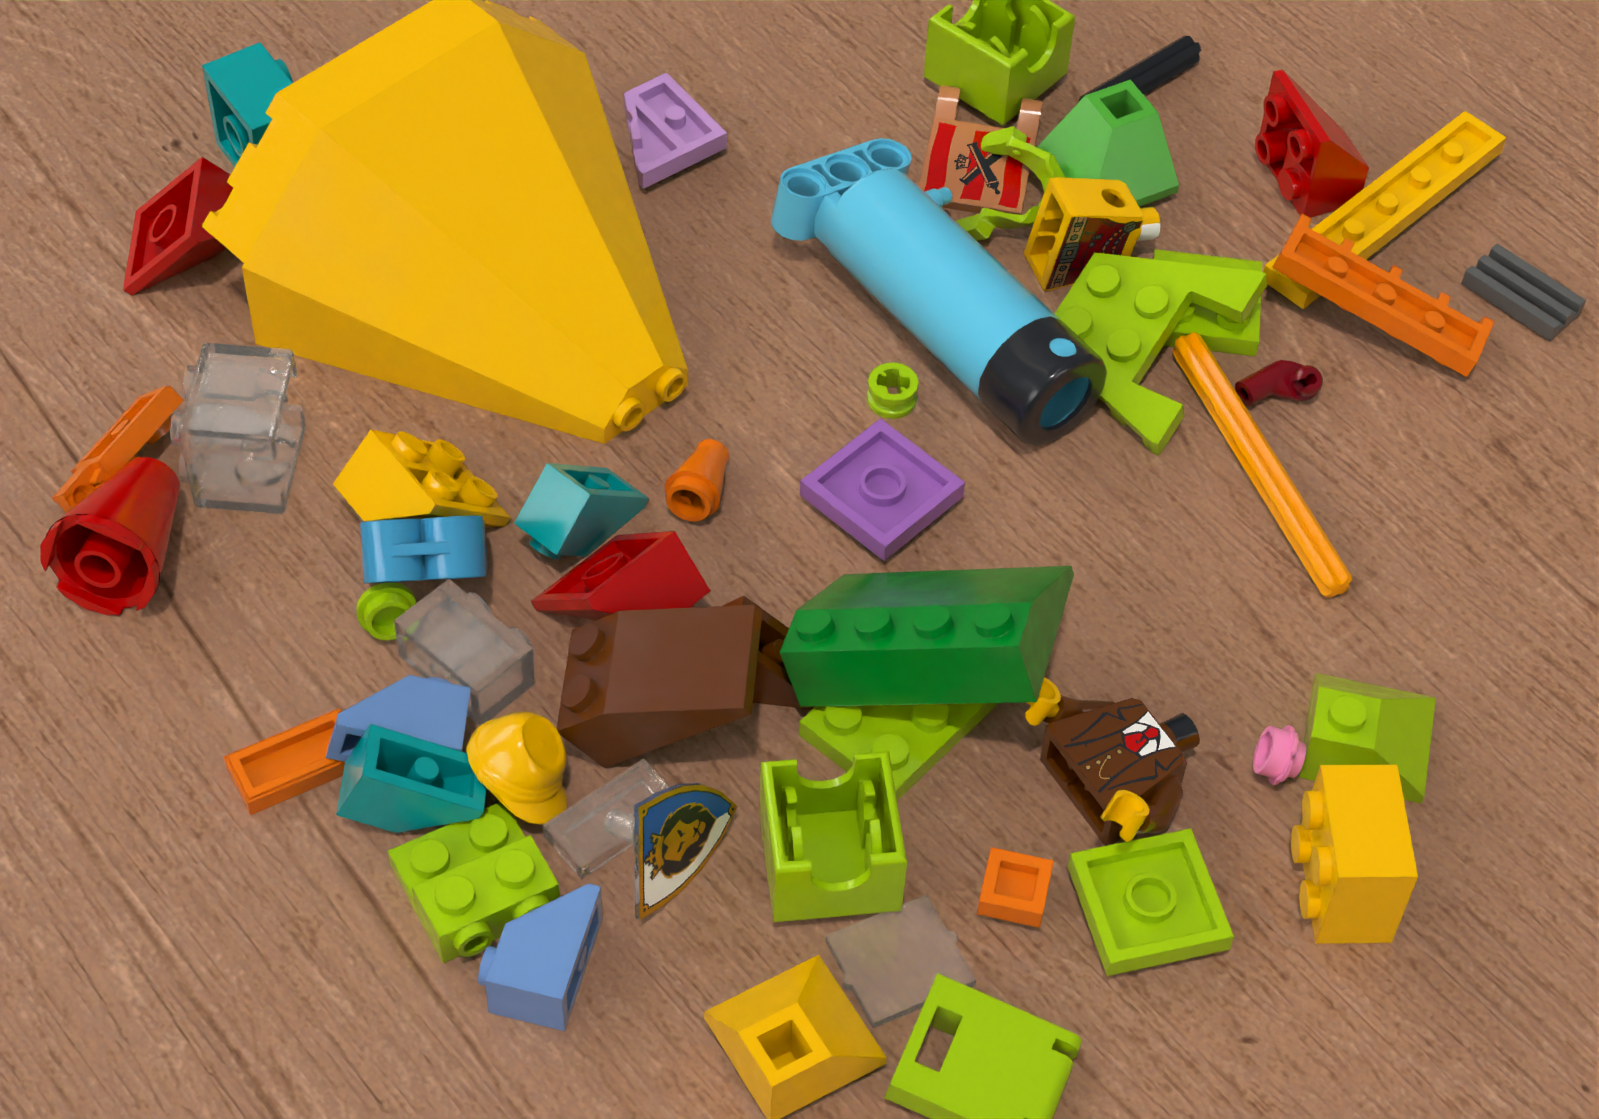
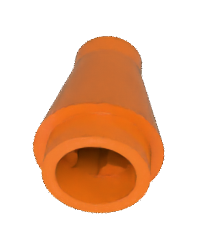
[665,439,729,522]

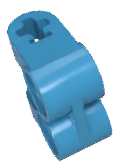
[360,516,488,584]

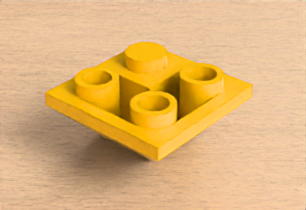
[333,429,511,527]
[704,955,887,1119]

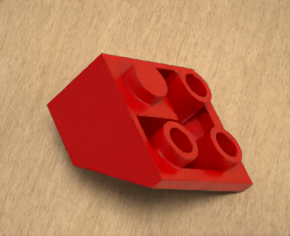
[1255,69,1369,218]

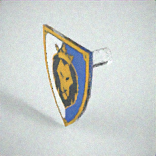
[604,783,738,920]

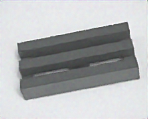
[1461,243,1586,341]

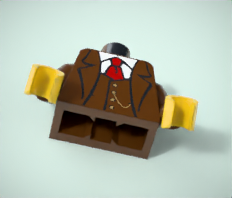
[1025,677,1200,846]

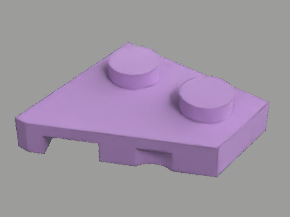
[624,73,727,189]

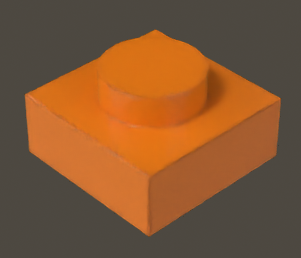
[977,847,1054,928]

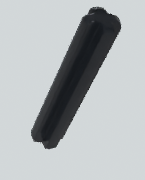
[1079,35,1202,101]

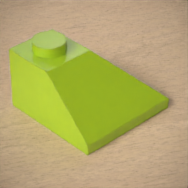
[1299,673,1436,804]

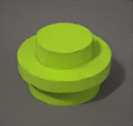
[356,582,418,640]

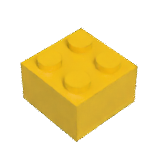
[1291,765,1418,944]

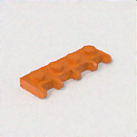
[1272,213,1495,377]

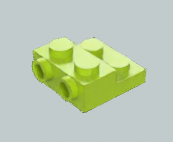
[388,802,560,963]

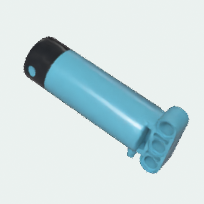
[770,138,1107,446]

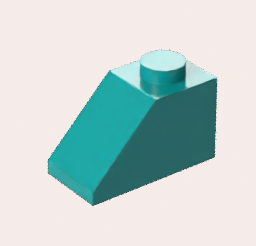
[514,463,650,559]
[336,723,486,833]

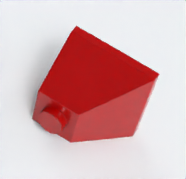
[123,157,233,296]
[531,531,711,620]

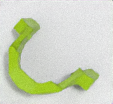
[956,126,1065,241]

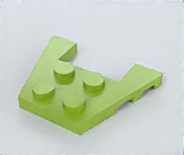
[1054,253,1267,456]

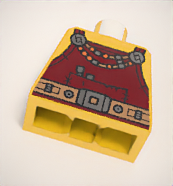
[1023,177,1161,291]

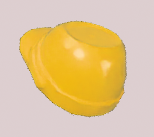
[466,711,568,824]

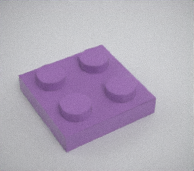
[800,418,965,561]

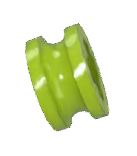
[867,362,919,419]

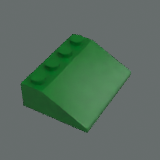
[780,566,1074,707]

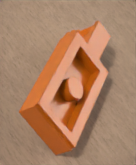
[52,385,184,513]

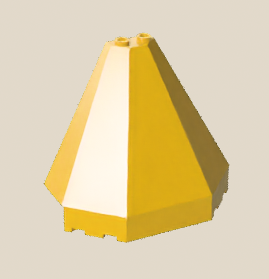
[202,0,688,444]

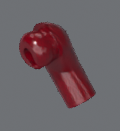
[1235,360,1323,407]

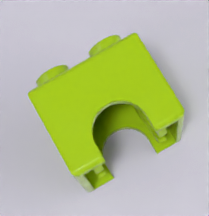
[924,0,1075,125]
[759,751,907,922]

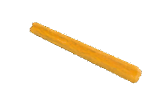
[1173,332,1352,598]

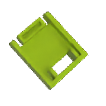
[884,973,1082,1119]

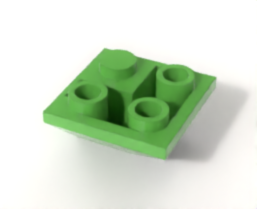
[1037,79,1179,207]

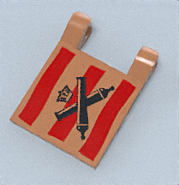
[919,85,1043,215]

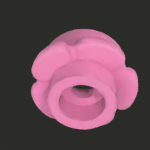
[1253,725,1306,785]

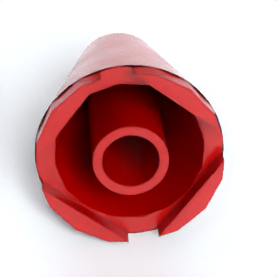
[40,457,180,615]

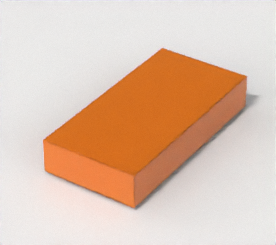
[223,708,345,815]

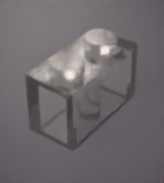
[394,579,535,726]

